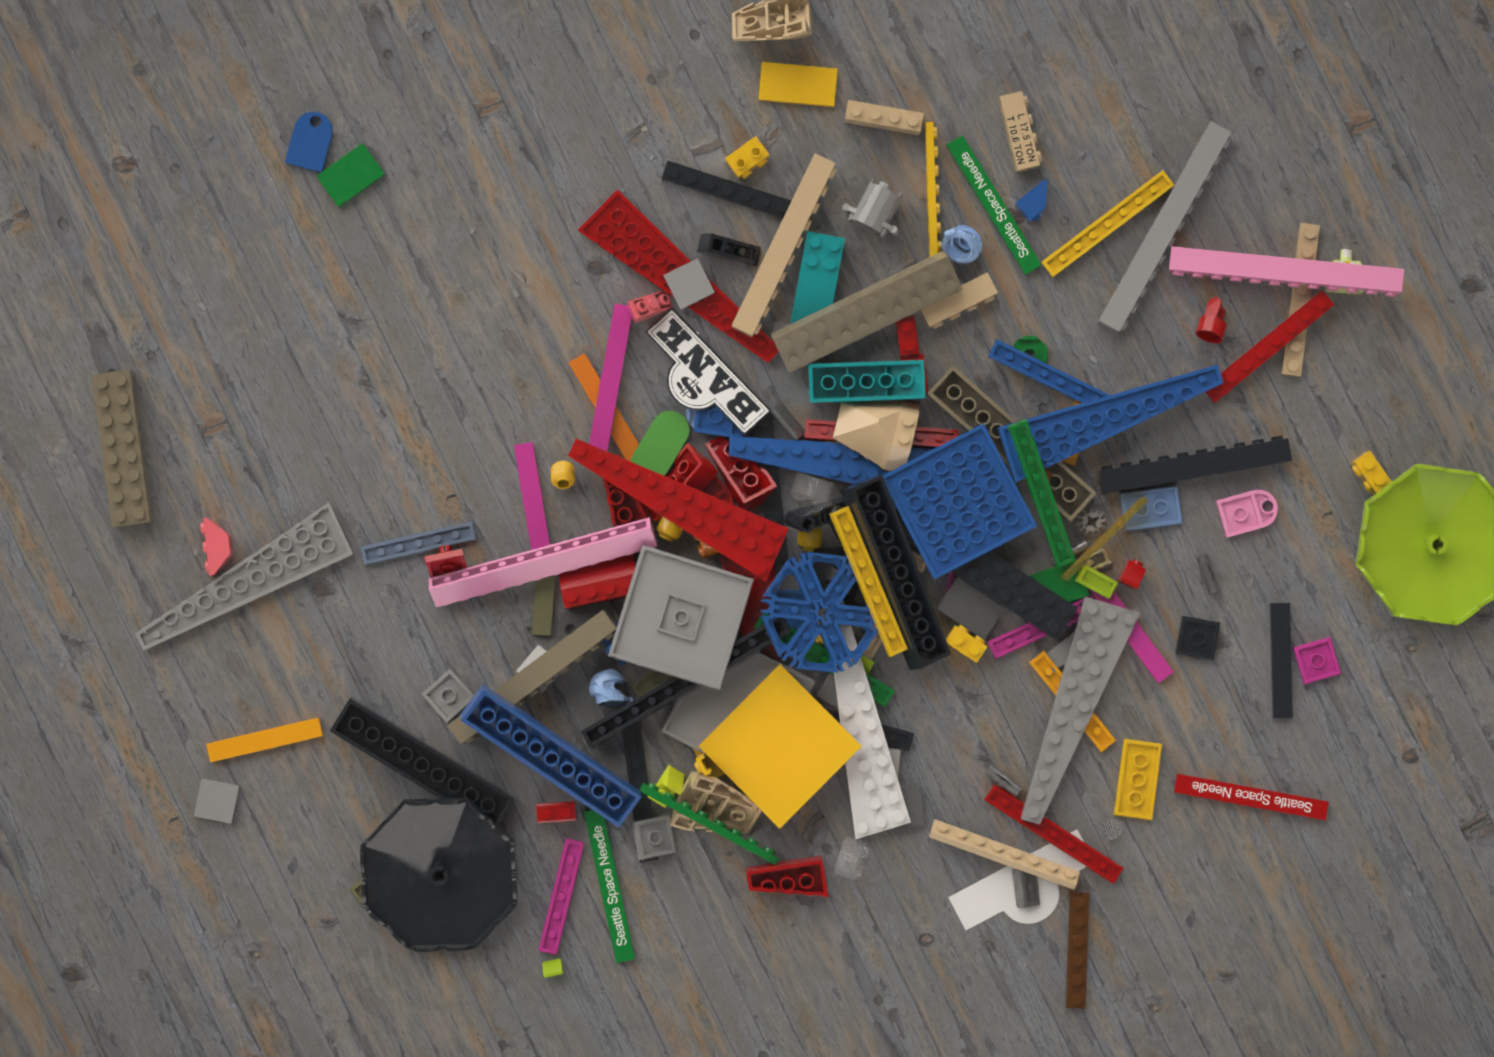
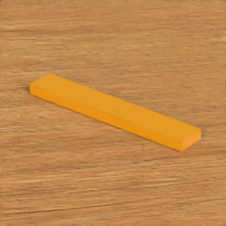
[1029,651,1116,753]
[206,717,324,762]

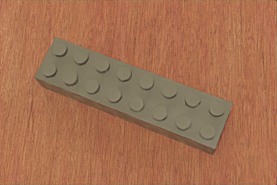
[91,370,154,528]

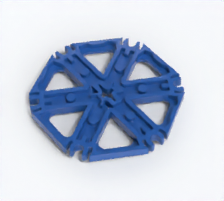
[760,552,878,673]

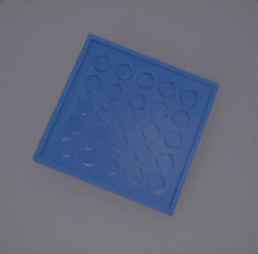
[883,424,1037,580]

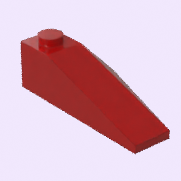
[705,436,777,511]
[647,443,718,522]

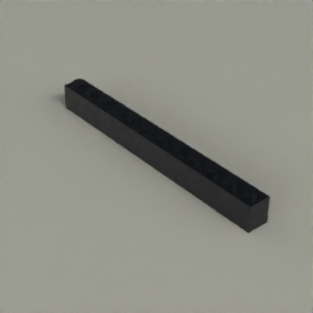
[581,618,793,749]

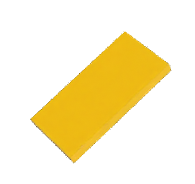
[758,62,838,107]
[1113,739,1162,820]

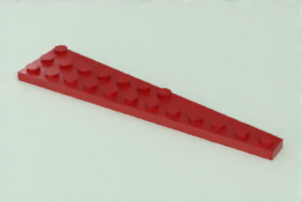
[577,189,779,363]
[568,438,789,582]

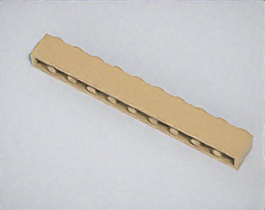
[731,153,837,337]

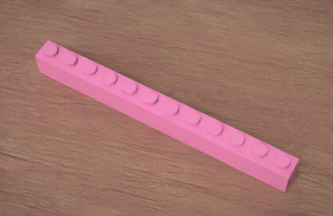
[1169,246,1404,297]
[429,517,657,607]

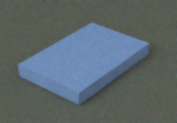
[1119,486,1182,531]

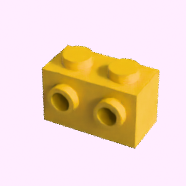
[725,136,769,180]
[1350,451,1392,494]
[945,625,987,663]

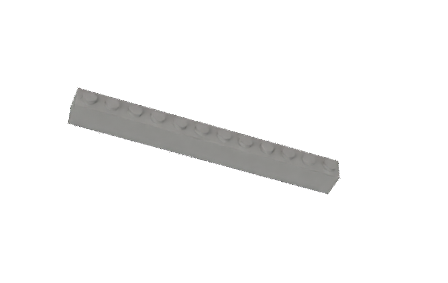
[1097,121,1231,333]

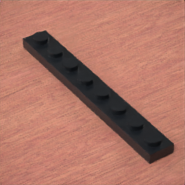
[662,160,792,219]
[754,412,789,566]

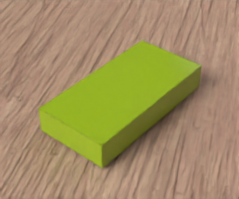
[1075,564,1118,599]

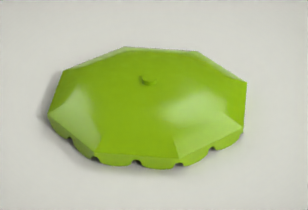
[1355,464,1494,625]

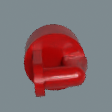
[1195,297,1227,344]

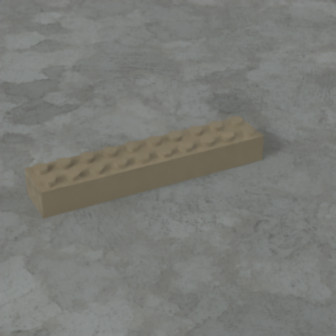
[771,251,963,373]
[926,365,1096,523]
[447,609,617,744]

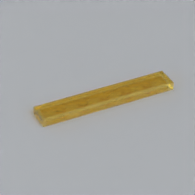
[1060,496,1149,582]

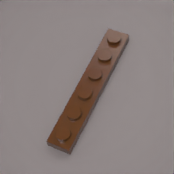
[1065,891,1089,1009]

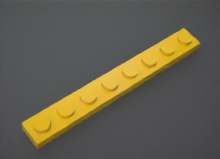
[925,122,941,257]
[1041,170,1174,278]
[829,506,908,657]

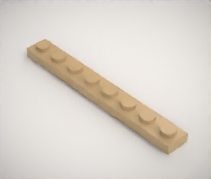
[1281,223,1320,377]
[929,819,1080,890]

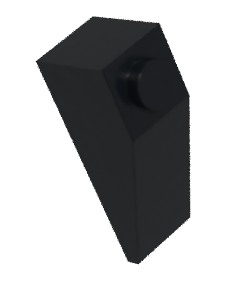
[697,233,761,266]

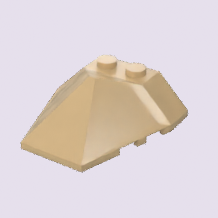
[732,0,812,42]
[833,400,919,472]
[670,771,762,834]

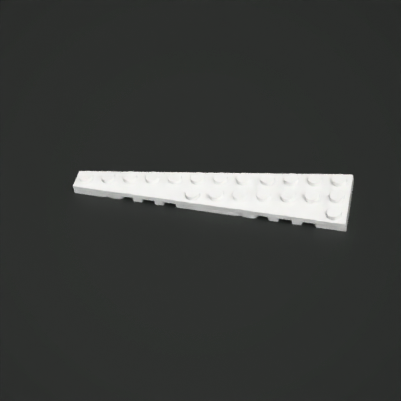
[825,601,911,839]

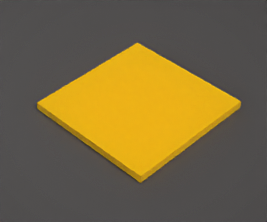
[699,664,862,829]

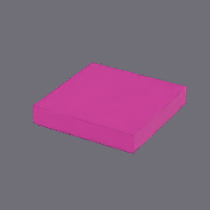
[1293,637,1341,685]

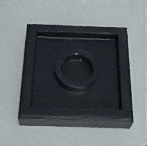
[1175,616,1220,660]

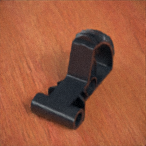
[785,496,846,544]

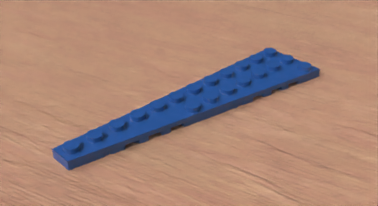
[998,365,1223,483]
[729,436,933,485]

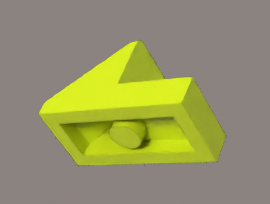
[648,765,685,808]

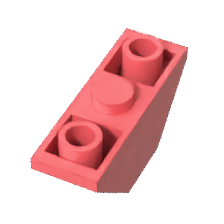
[627,291,673,323]
[201,518,233,576]

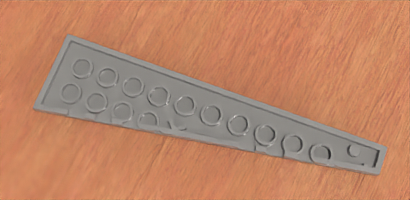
[135,502,354,651]
[1020,597,1140,824]

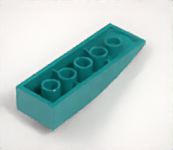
[790,231,845,324]
[808,360,925,403]

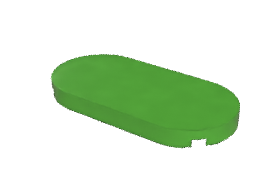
[631,411,690,476]

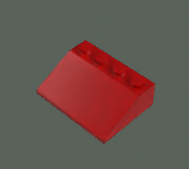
[559,553,636,610]

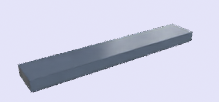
[360,521,477,565]

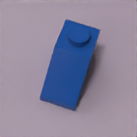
[1014,179,1048,223]

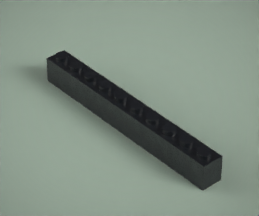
[1097,436,1292,494]

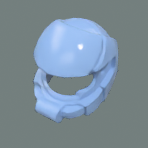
[941,225,983,264]
[589,669,633,706]

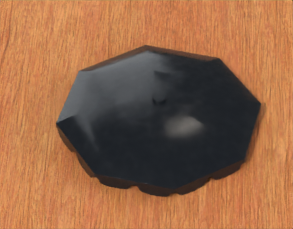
[360,798,518,952]

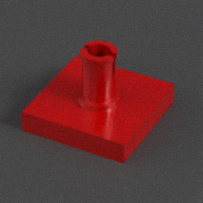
[424,545,468,578]

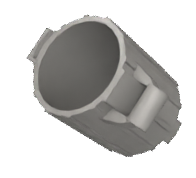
[843,179,903,239]

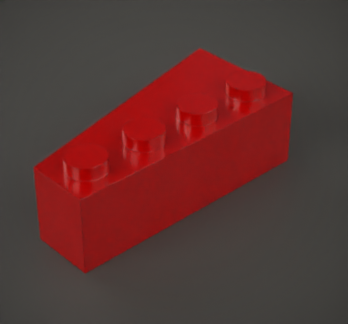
[603,454,653,527]
[745,855,828,897]

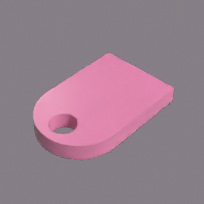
[1215,490,1278,538]

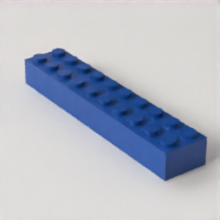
[460,684,642,827]

